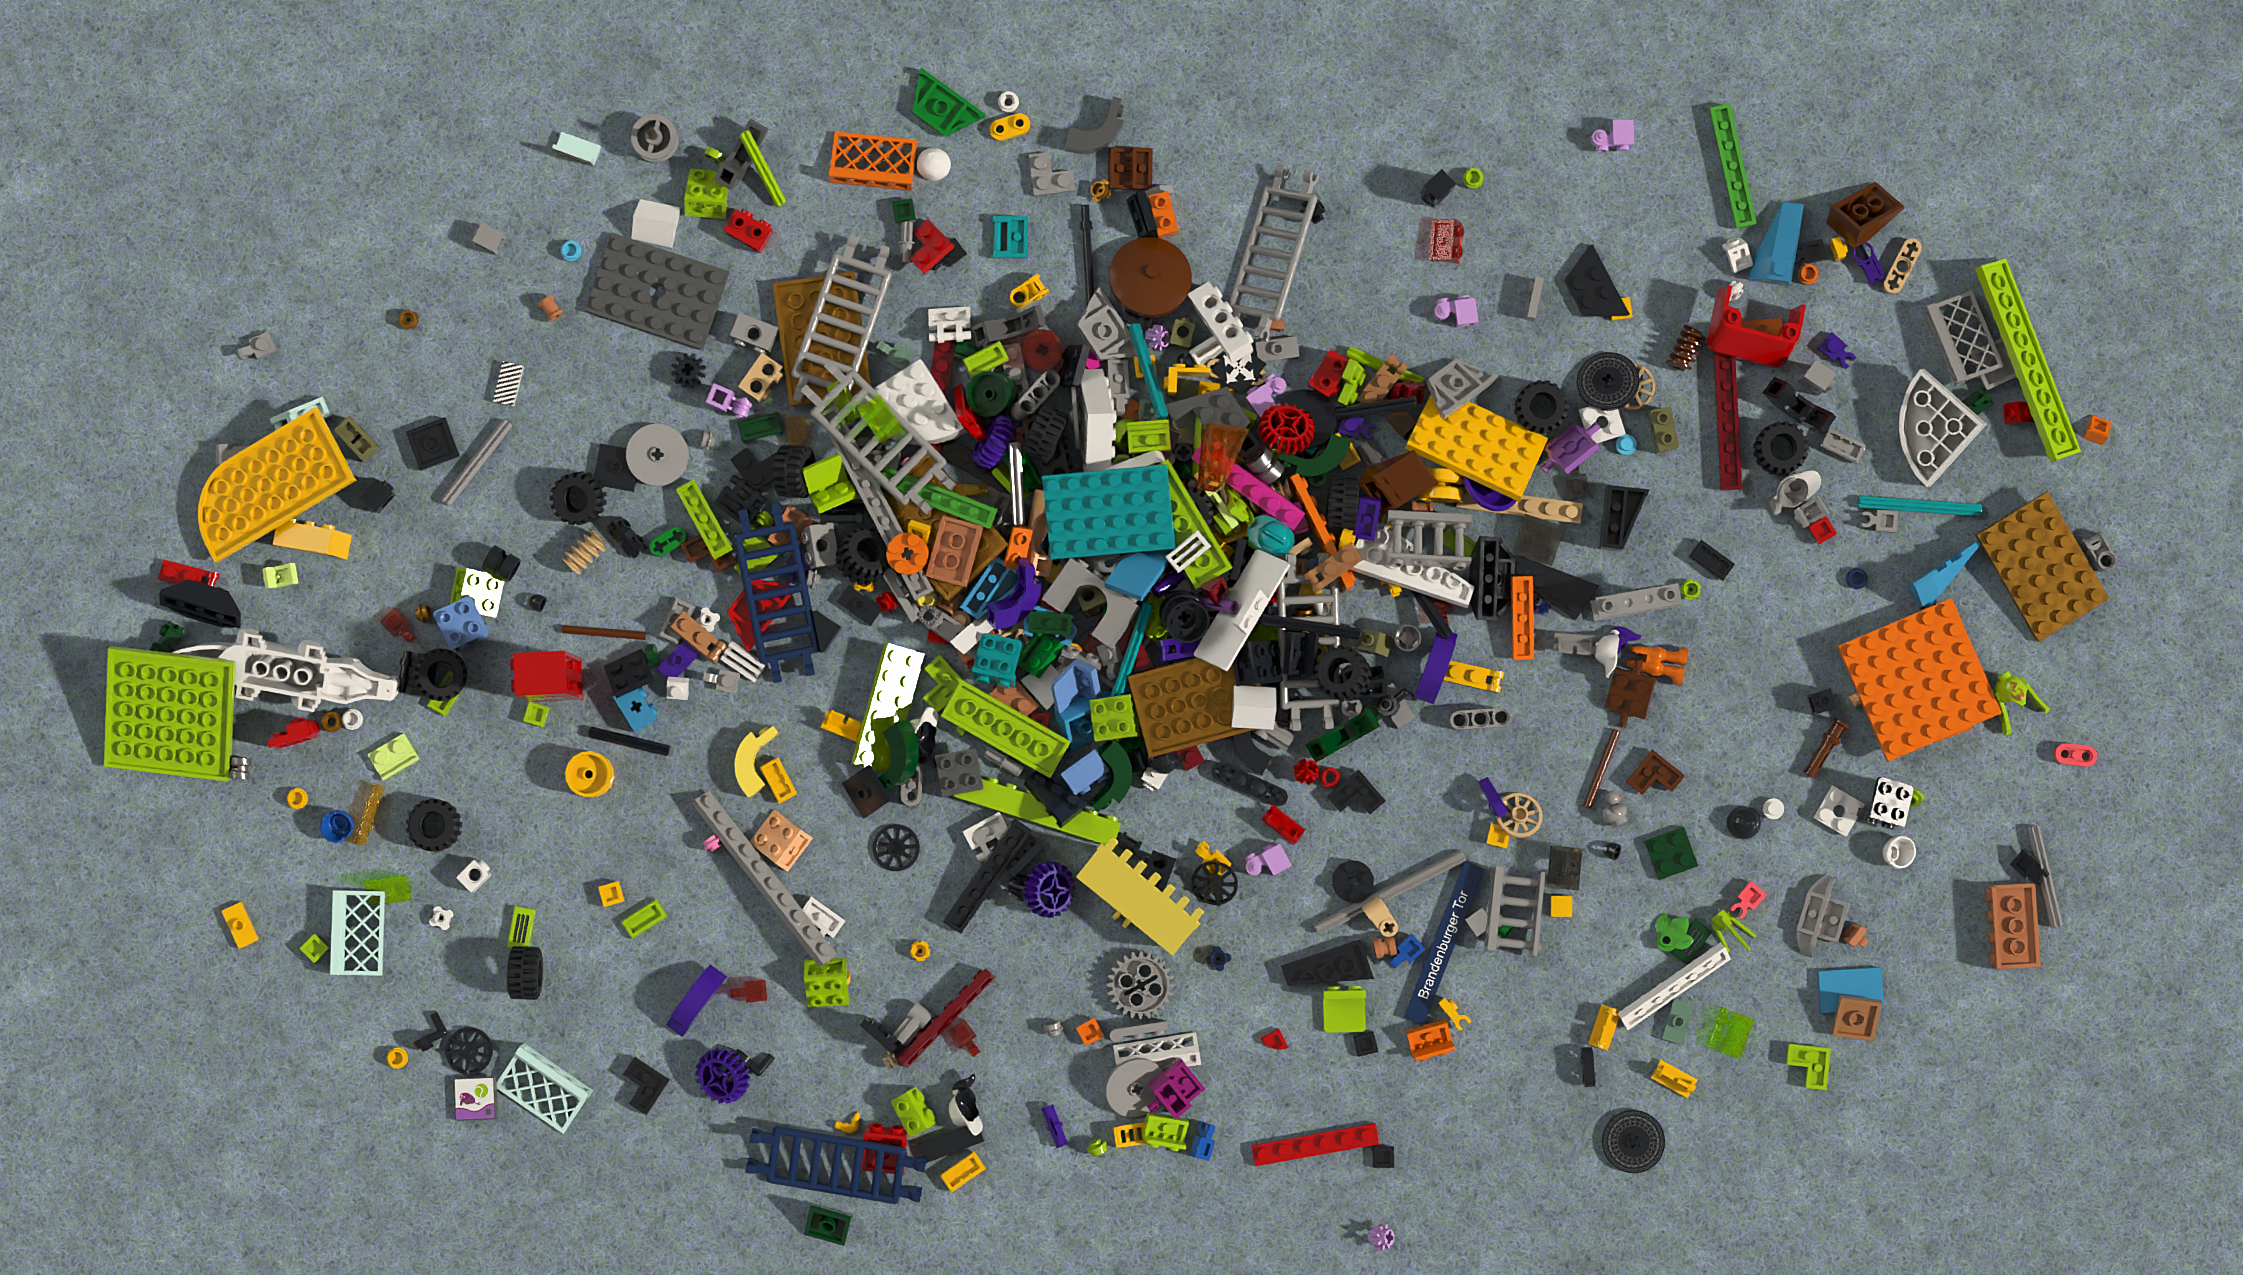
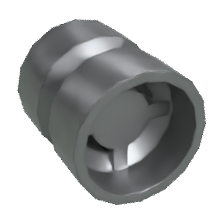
[1245,446,1284,485]
[1392,624,1421,653]

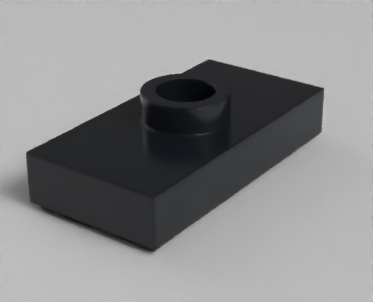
[1689,540,1735,581]
[837,585,882,626]

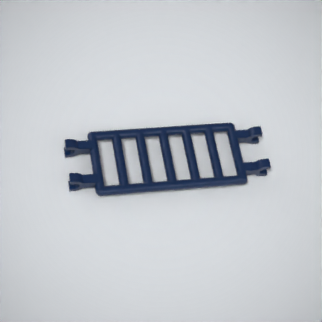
[733,502,820,683]
[745,1126,927,1204]

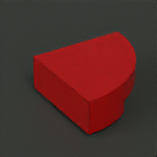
[1260,1029,1288,1050]

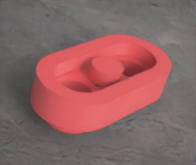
[2054,743,2097,767]

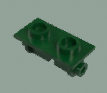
[1961,387,1993,416]
[149,620,184,653]

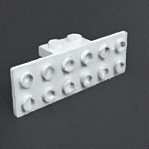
[1194,549,1290,671]

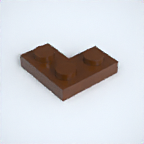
[680,534,737,573]
[1626,749,1685,795]

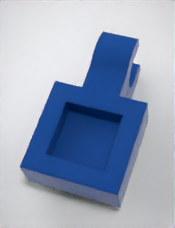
[1388,934,1426,968]
[1189,1121,1215,1161]

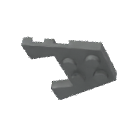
[1166,387,1251,473]

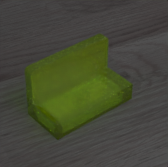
[857,395,903,443]
[364,876,411,905]

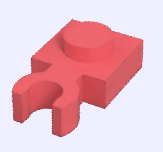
[1730,881,1767,919]

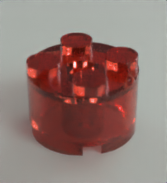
[1021,329,1063,374]

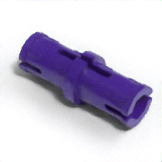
[1151,569,1185,598]
[1041,1104,1069,1148]

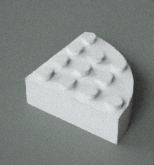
[857,359,967,445]
[1078,369,1116,472]
[1899,369,1987,487]

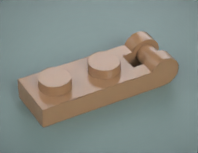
[1357,353,1408,404]
[1303,542,1364,593]
[669,611,728,664]

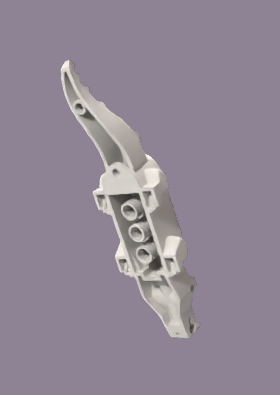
[172,628,400,712]

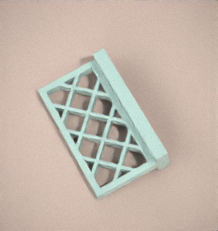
[330,890,385,976]
[497,1043,593,1134]

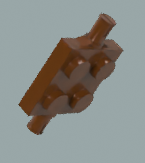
[1604,658,1656,728]

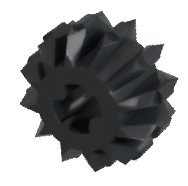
[671,353,706,388]

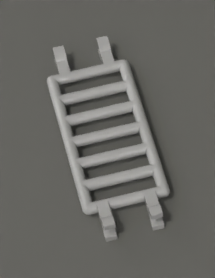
[1229,165,1319,342]
[791,234,892,411]
[800,360,956,514]
[1277,552,1341,731]

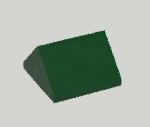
[804,1203,853,1246]

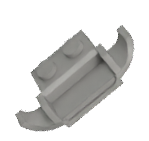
[1796,875,1850,958]

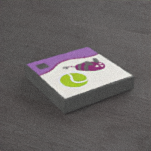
[454,1077,498,1121]

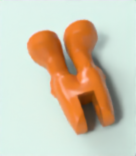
[1626,646,1689,686]

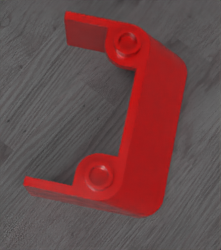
[1707,285,1806,368]

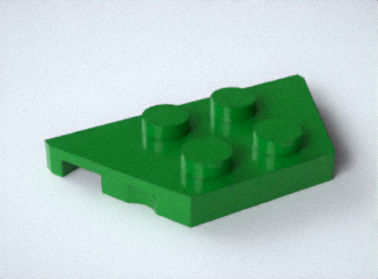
[912,68,986,137]

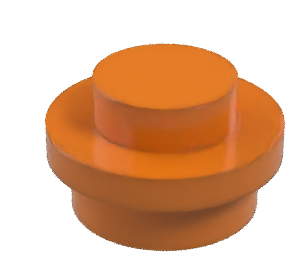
[1797,264,1819,285]

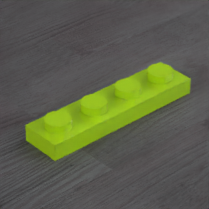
[676,479,733,559]

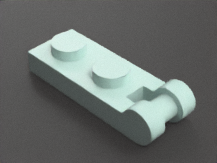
[269,397,332,430]

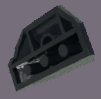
[1469,536,1515,621]
[159,579,242,628]

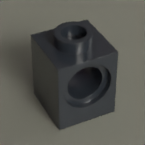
[360,479,396,513]
[1807,688,1837,715]

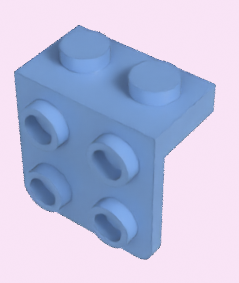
[434,596,490,651]
[1051,658,1102,713]

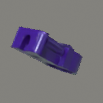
[1853,242,1885,284]
[1478,777,1508,818]

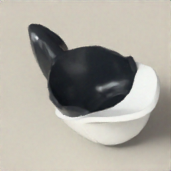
[910,707,938,768]
[949,1074,983,1135]

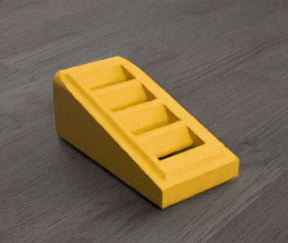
[1113,1122,1146,1148]

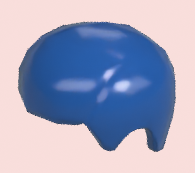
[320,810,354,843]

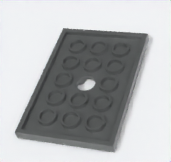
[585,233,730,351]

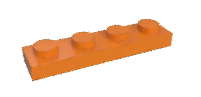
[1511,576,1534,660]

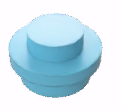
[561,240,582,261]
[1616,434,1637,455]

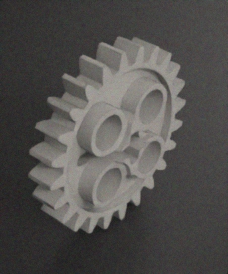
[1107,951,1175,1019]

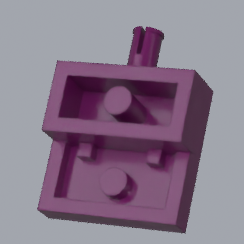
[1146,1058,1205,1119]

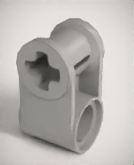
[2081,531,2117,572]

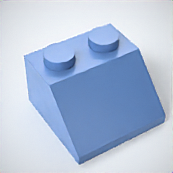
[1061,749,1110,796]

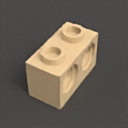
[738,353,784,403]

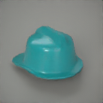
[1247,515,1294,556]

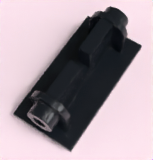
[607,516,648,559]

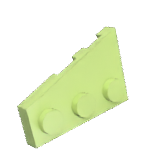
[1194,470,1241,533]

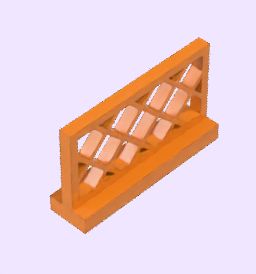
[829,131,917,191]

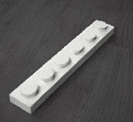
[1617,942,1731,1030]

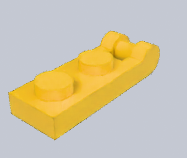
[1443,661,1504,693]

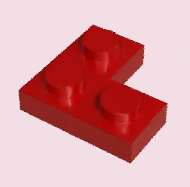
[909,219,954,274]

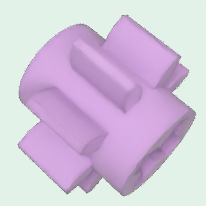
[1145,324,1170,351]
[1368,1224,1395,1250]

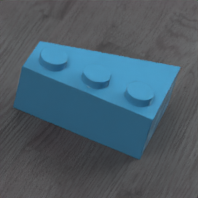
[959,557,1018,619]

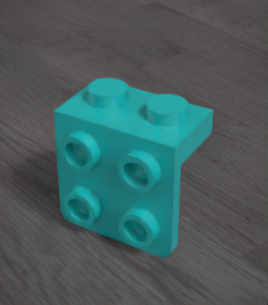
[972,633,1022,689]

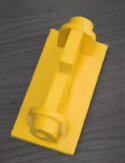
[820,710,862,742]
[1588,1004,1620,1051]
[1651,1059,1697,1098]

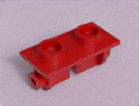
[1261,804,1306,845]

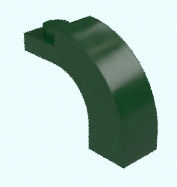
[1278,434,1351,476]
[1306,708,1380,763]
[878,720,919,790]
[1090,739,1132,812]

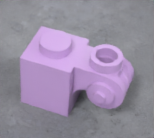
[1591,120,1634,152]
[1434,295,1478,328]
[1245,374,1286,420]
[706,383,752,418]
[1245,842,1292,876]

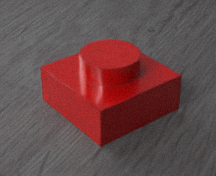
[1807,516,1837,545]

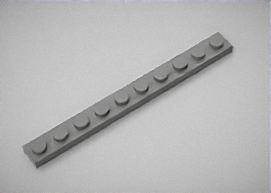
[821,405,934,600]
[692,791,837,967]

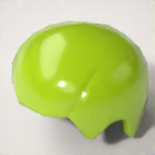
[1112,418,1136,451]

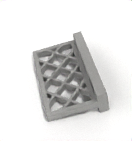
[1924,290,2004,386]

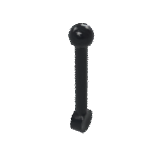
[1105,551,1144,568]

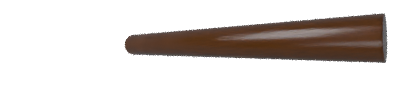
[562,625,646,640]
[1583,729,1621,809]

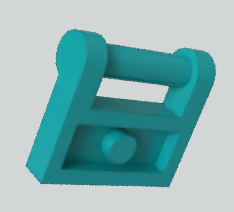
[990,216,1028,259]

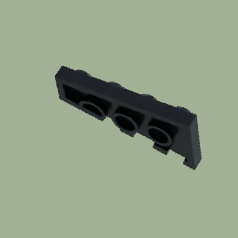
[1514,555,1599,620]
[1281,939,1374,986]

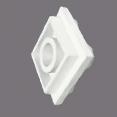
[1578,406,1626,443]
[1813,785,1865,837]

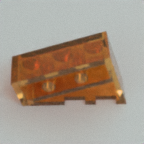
[1197,423,1250,492]

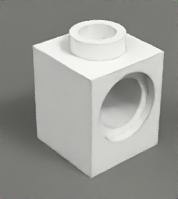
[456,860,492,893]

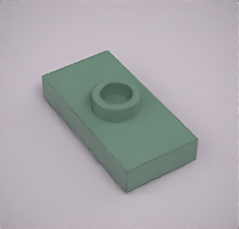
[1661,999,1694,1045]

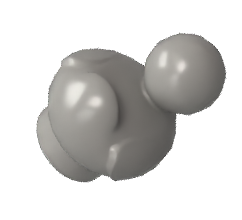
[1602,791,1628,828]

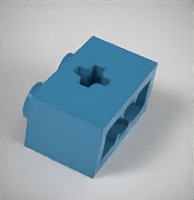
[613,687,659,733]

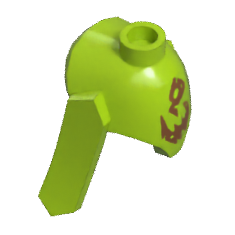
[1993,671,2051,735]

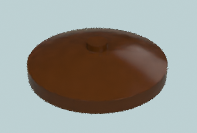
[1109,237,1192,318]

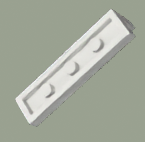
[1113,1032,1201,1071]

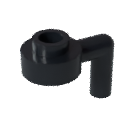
[1377,689,1414,717]
[413,1012,447,1052]
[734,1049,775,1076]

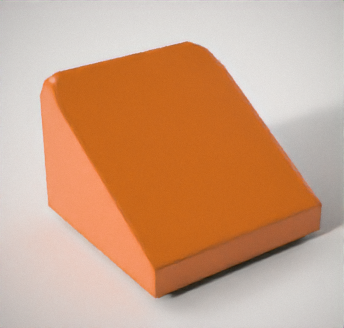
[2083,415,2111,445]

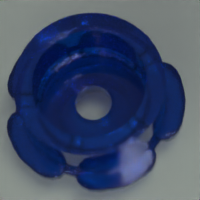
[1533,597,1551,615]

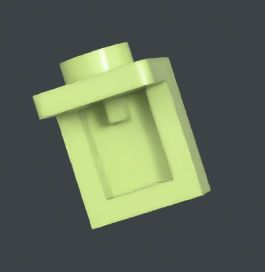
[262,563,298,589]

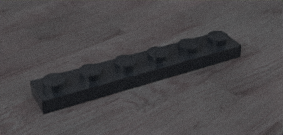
[943,818,1032,934]

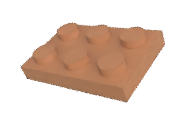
[925,515,983,587]

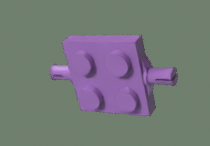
[1540,422,1601,474]

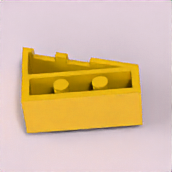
[273,519,352,559]

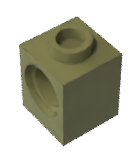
[1169,317,1196,350]
[1358,628,1393,657]

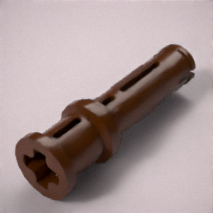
[1803,717,1850,779]

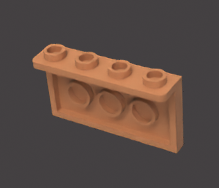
[1985,883,2041,970]

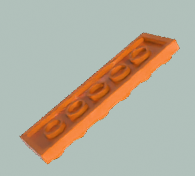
[1289,473,1355,593]

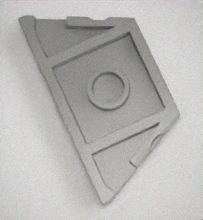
[1076,287,1137,361]
[1427,359,1498,420]

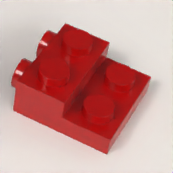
[267,718,320,749]
[862,1122,908,1175]

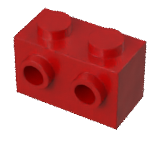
[723,209,773,253]
[1307,349,1349,399]

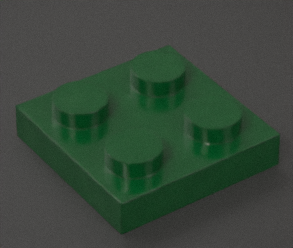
[1644,827,1698,880]

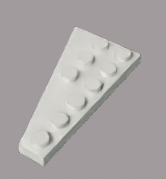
[1350,522,1474,608]

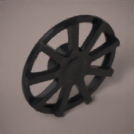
[873,824,920,871]
[1191,861,1238,906]
[445,1027,493,1075]

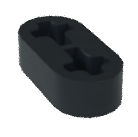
[1581,1047,1595,1087]

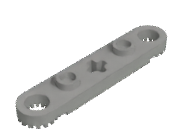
[918,605,980,660]

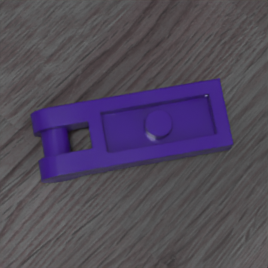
[1157,633,1206,663]

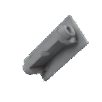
[1552,632,1597,656]
[1057,645,1101,673]

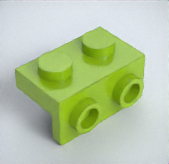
[891,1087,936,1138]
[1142,1113,1189,1151]

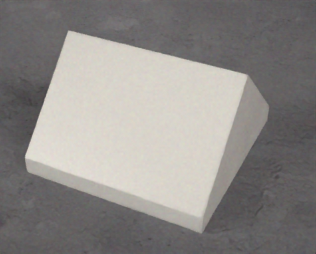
[631,199,681,248]
[1231,685,1276,730]

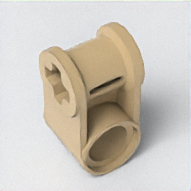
[1361,895,1398,937]

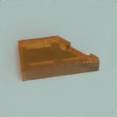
[785,415,808,446]

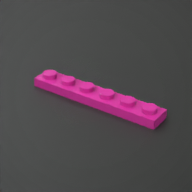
[1191,441,1306,530]

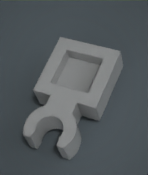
[1860,510,1898,533]

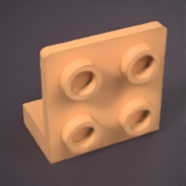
[750,810,813,872]

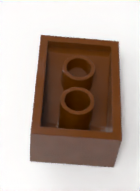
[1826,182,1904,248]

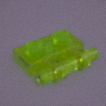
[1707,1007,1755,1059]

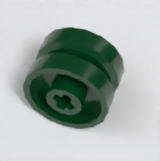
[966,371,1019,417]

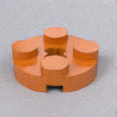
[886,533,929,575]

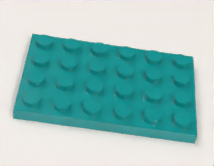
[1042,464,1176,559]

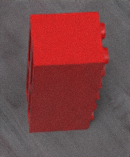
[510,651,583,702]

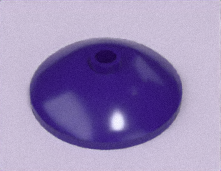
[1463,476,1517,512]

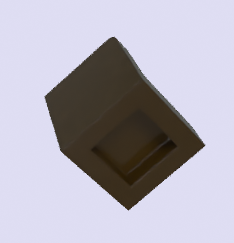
[1386,410,1417,440]

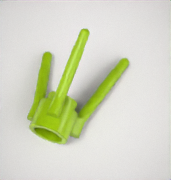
[1711,909,1756,953]

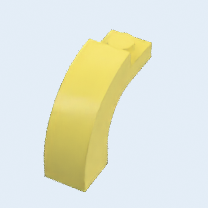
[735,726,779,798]

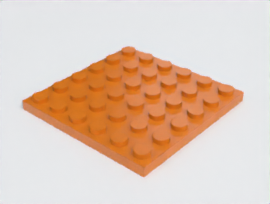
[1837,598,2002,762]

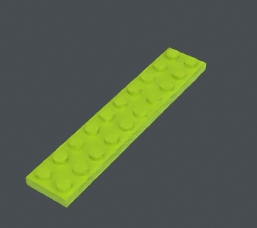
[1975,259,2081,463]

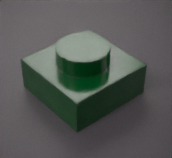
[892,198,916,223]

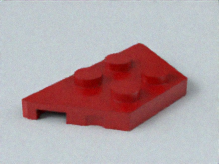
[954,383,987,442]
[727,579,793,652]

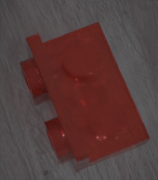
[1429,219,1464,264]

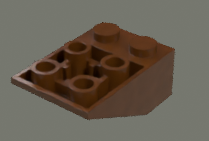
[1358,450,1437,514]

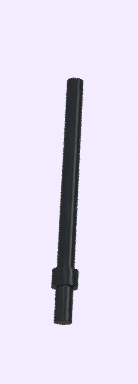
[1080,205,1094,306]

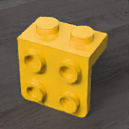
[1163,364,1211,397]

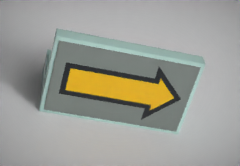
[552,132,601,166]

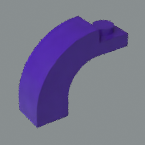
[987,558,1041,630]
[1414,632,1458,704]
[666,964,727,1037]

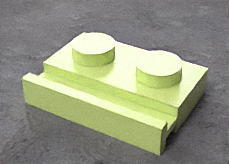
[368,733,420,781]

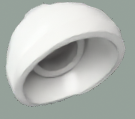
[917,148,951,181]
[1883,835,1916,869]

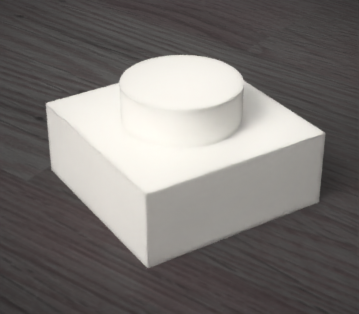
[667,677,689,700]

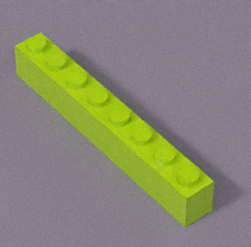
[954,777,1121,845]

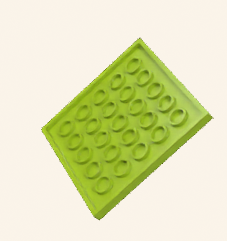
[104,646,236,782]

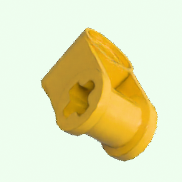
[1010,274,1050,309]

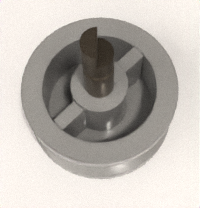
[631,114,679,163]

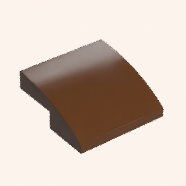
[1108,147,1153,190]

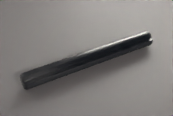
[1258,614,1361,639]

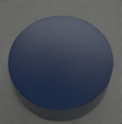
[1846,568,1868,589]

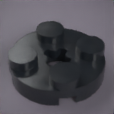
[1332,861,1374,902]

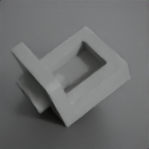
[1793,495,1829,528]

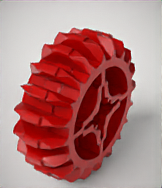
[1258,403,1315,456]

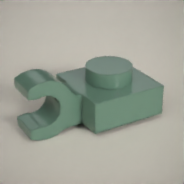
[876,340,914,371]

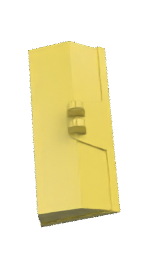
[1076,837,1204,956]

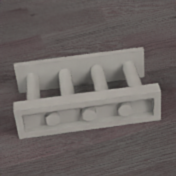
[1385,510,1471,571]
[1590,583,1682,622]
[1484,866,1548,958]

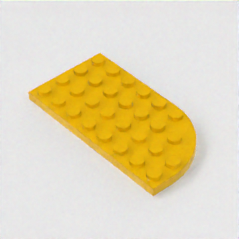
[198,407,356,563]

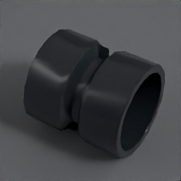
[482,545,521,583]

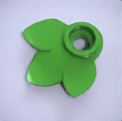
[1655,913,1694,952]

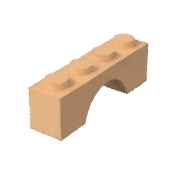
[1026,489,1053,577]

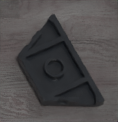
[1564,244,1630,317]

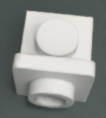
[1722,238,1753,273]
[1141,767,1168,791]

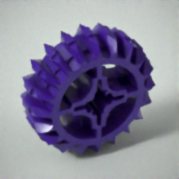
[972,414,1015,469]
[1022,861,1077,918]
[695,1047,751,1104]

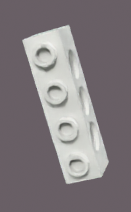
[1188,281,1254,364]

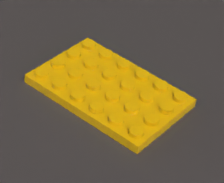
[1405,395,1548,502]

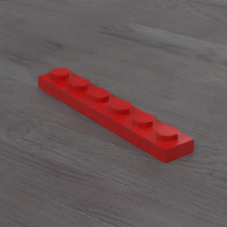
[1251,1123,1379,1167]

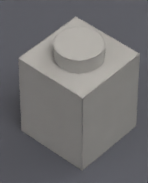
[472,223,506,255]

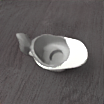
[1769,470,1821,515]

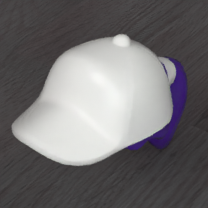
[1595,626,1641,678]

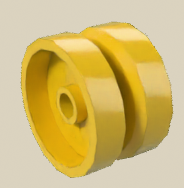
[1418,468,1464,503]
[565,751,615,798]

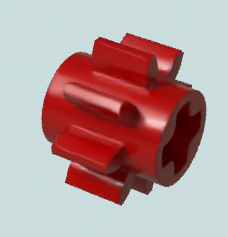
[1293,758,1319,785]

